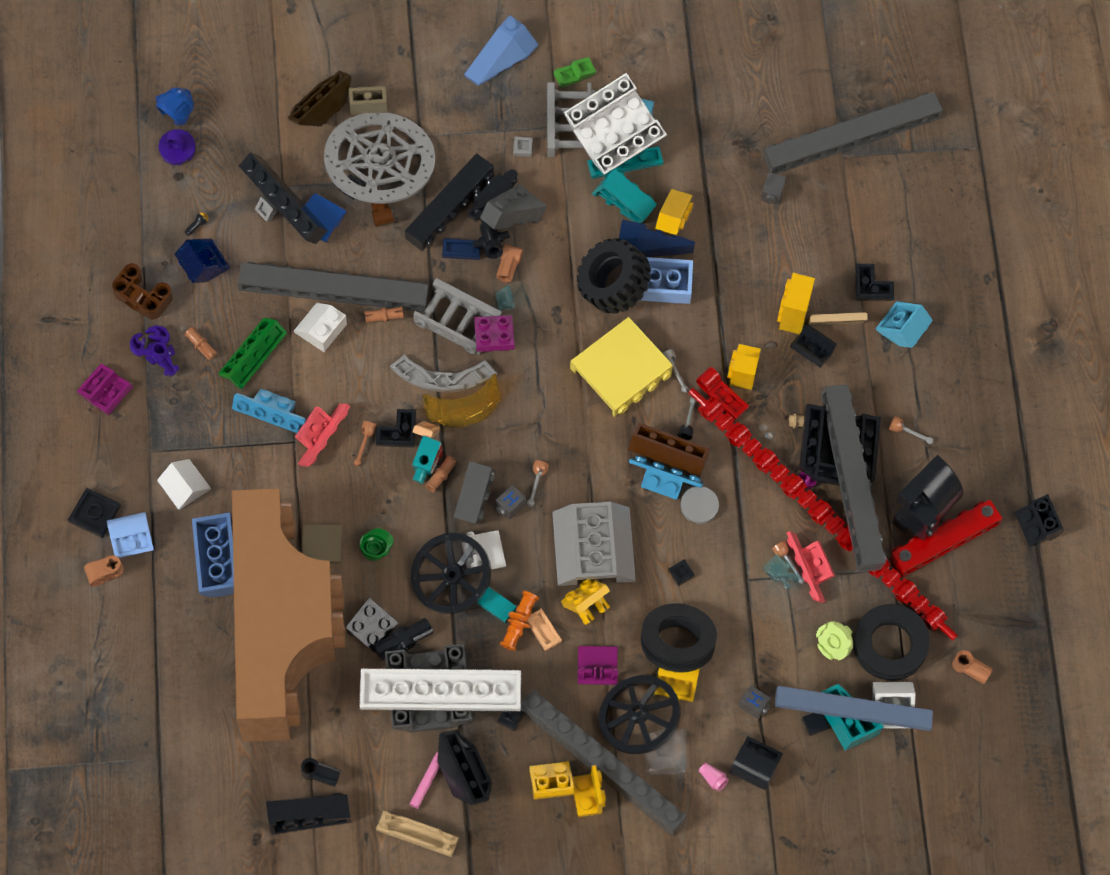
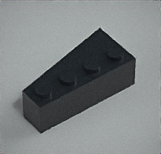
[266,793,351,835]

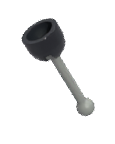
[677,397,697,440]

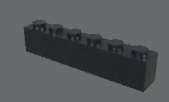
[239,152,328,244]
[405,153,494,251]

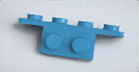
[232,389,306,433]
[629,455,704,500]

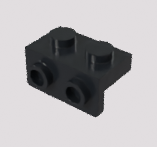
[790,323,837,368]

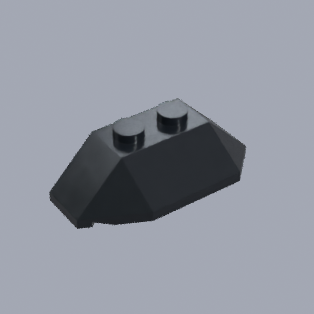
[437,729,492,806]

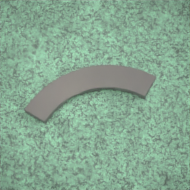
[390,354,497,392]

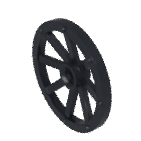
[411,533,491,614]
[599,675,681,754]

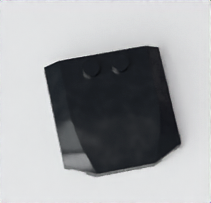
[799,404,881,486]

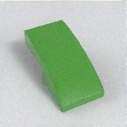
[553,57,596,88]

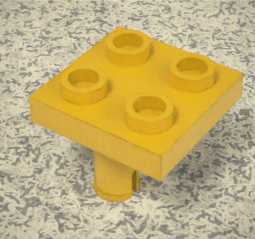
[561,579,610,624]

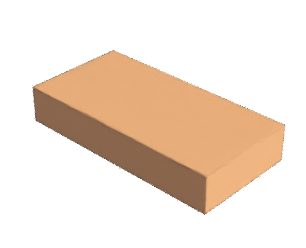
[413,421,440,438]
[526,608,562,652]

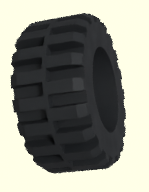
[577,238,651,314]

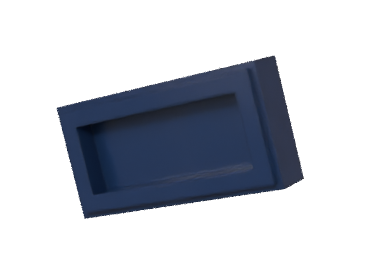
[442,238,481,260]

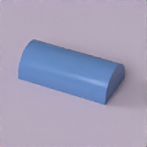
[192,513,234,597]

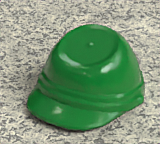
[359,528,394,561]

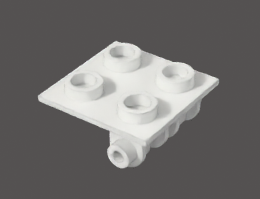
[461,530,506,570]

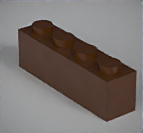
[628,422,710,477]

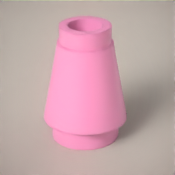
[699,763,729,791]

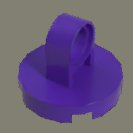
[158,129,196,165]

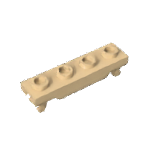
[376,811,459,857]

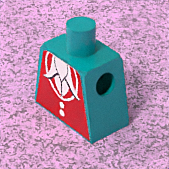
[412,436,444,484]

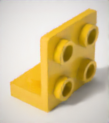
[572,765,606,818]

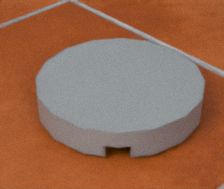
[680,487,719,525]

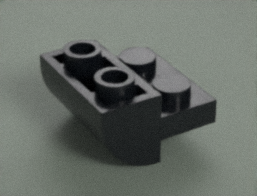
[1014,494,1064,547]
[729,736,783,790]

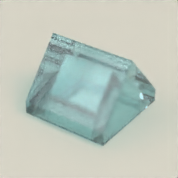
[496,285,516,310]

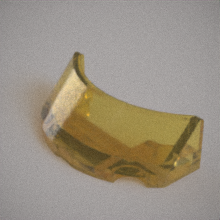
[422,374,501,428]

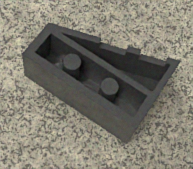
[480,184,547,229]
[454,461,495,524]

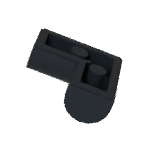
[855,264,894,301]
[376,409,416,448]

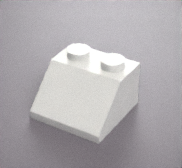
[294,303,347,352]
[872,682,915,728]

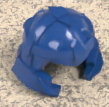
[155,88,194,126]

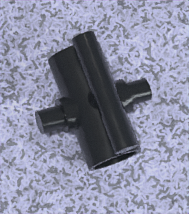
[472,219,510,259]

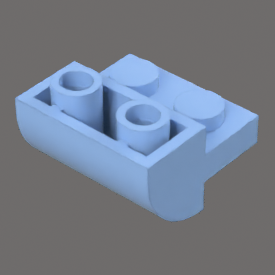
[107,512,154,558]

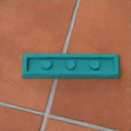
[587,146,664,179]

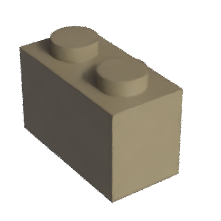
[349,86,387,115]

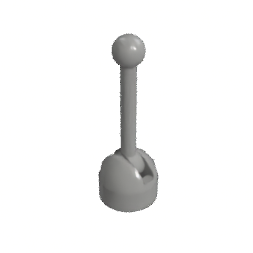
[662,349,689,393]

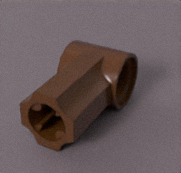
[369,188,394,227]

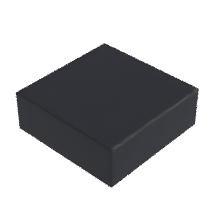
[668,559,695,586]
[802,713,829,736]

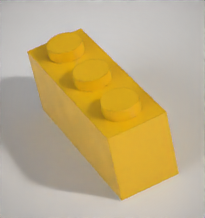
[655,189,694,235]

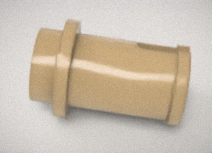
[789,413,804,428]

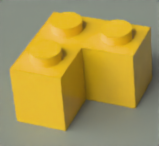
[727,344,761,390]

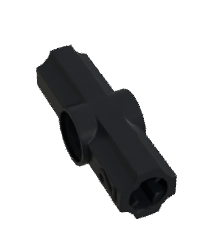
[374,618,434,661]

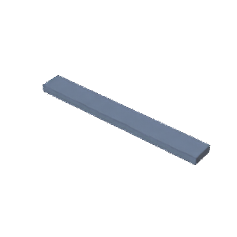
[775,686,933,731]

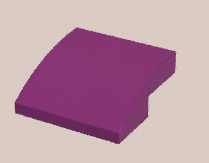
[77,363,133,415]

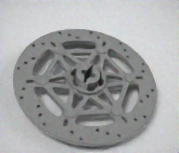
[324,113,435,204]

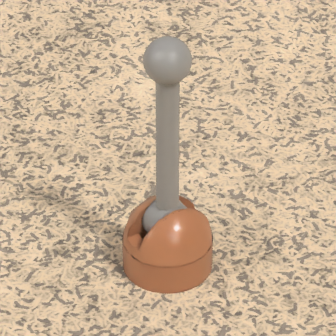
[888,416,934,444]
[527,460,549,507]
[772,540,805,584]

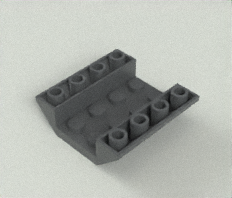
[385,644,472,732]

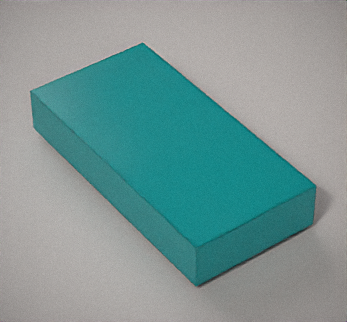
[477,587,517,623]

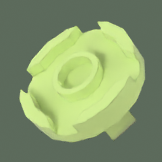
[816,621,854,660]

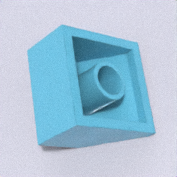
[876,301,933,348]

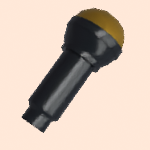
[185,212,209,236]

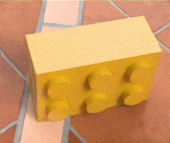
[777,273,815,334]

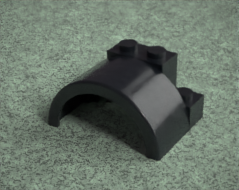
[893,455,963,541]

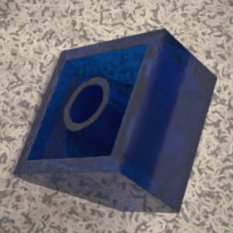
[174,239,231,283]

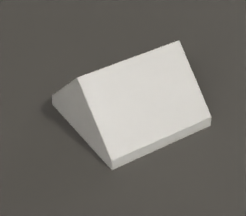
[157,459,211,511]

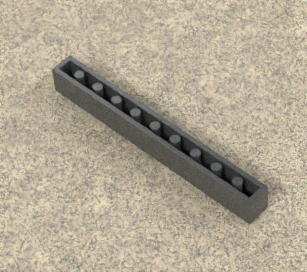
[763,92,943,174]
[238,262,429,312]
[821,385,886,572]
[520,689,686,836]

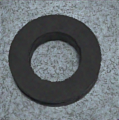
[640,603,717,673]
[853,604,930,681]

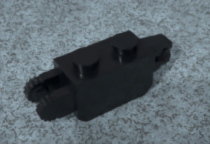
[468,169,518,222]

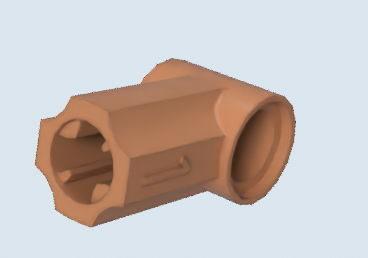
[496,244,523,283]
[952,650,993,684]

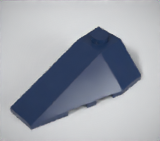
[619,220,695,257]

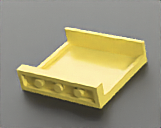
[570,317,673,417]

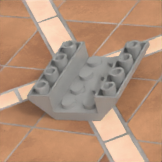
[552,502,636,586]

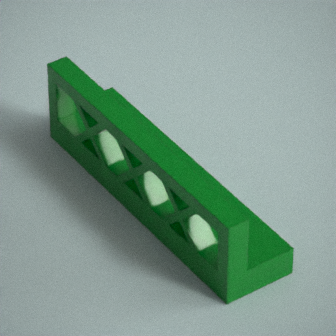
[218,317,287,389]

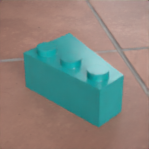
[591,168,657,223]
[821,684,884,751]

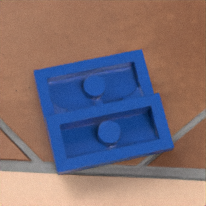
[305,193,347,243]

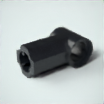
[301,758,341,787]

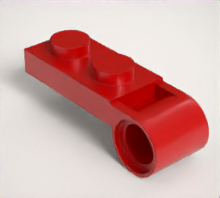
[696,367,749,421]

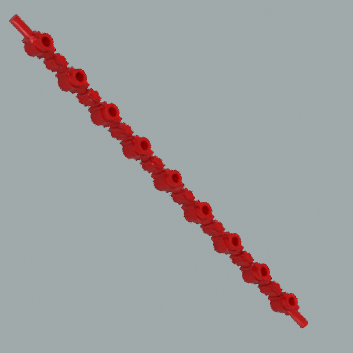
[688,388,958,641]

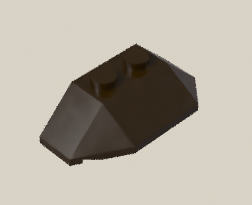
[288,70,352,127]

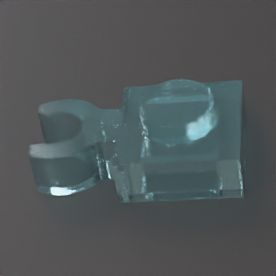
[762,554,798,589]

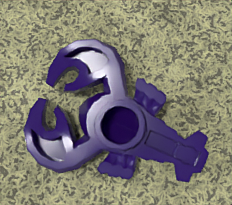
[130,325,179,377]

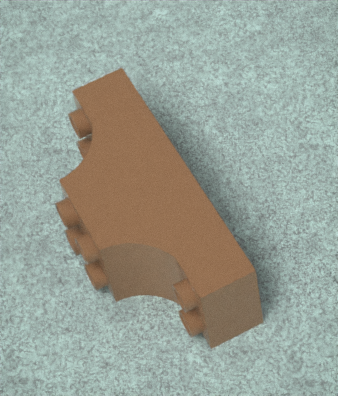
[232,488,346,742]

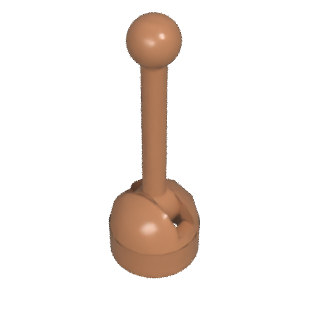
[354,421,378,467]

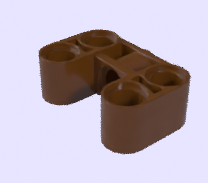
[112,263,173,320]

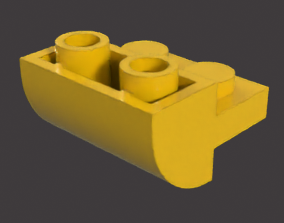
[654,667,700,702]
[529,761,574,800]

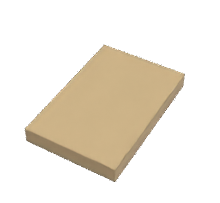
[806,312,868,326]

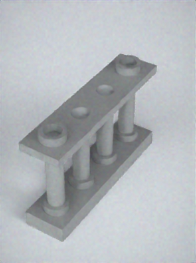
[547,83,595,157]
[414,278,502,356]

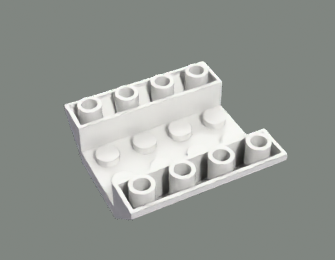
[564,73,667,175]

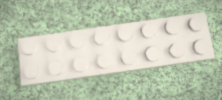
[360,669,521,711]

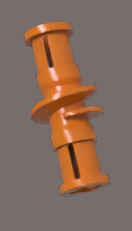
[499,591,539,652]

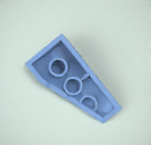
[464,16,538,86]

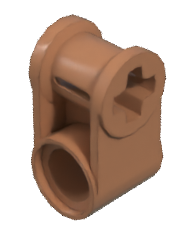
[84,555,124,586]

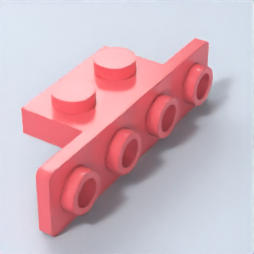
[295,404,351,467]
[787,531,835,603]

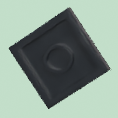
[68,487,121,538]

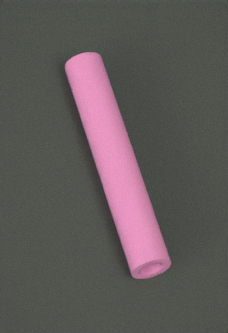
[409,752,440,809]

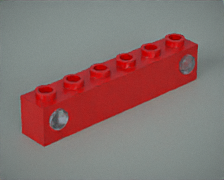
[890,500,1003,578]

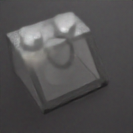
[644,729,686,774]

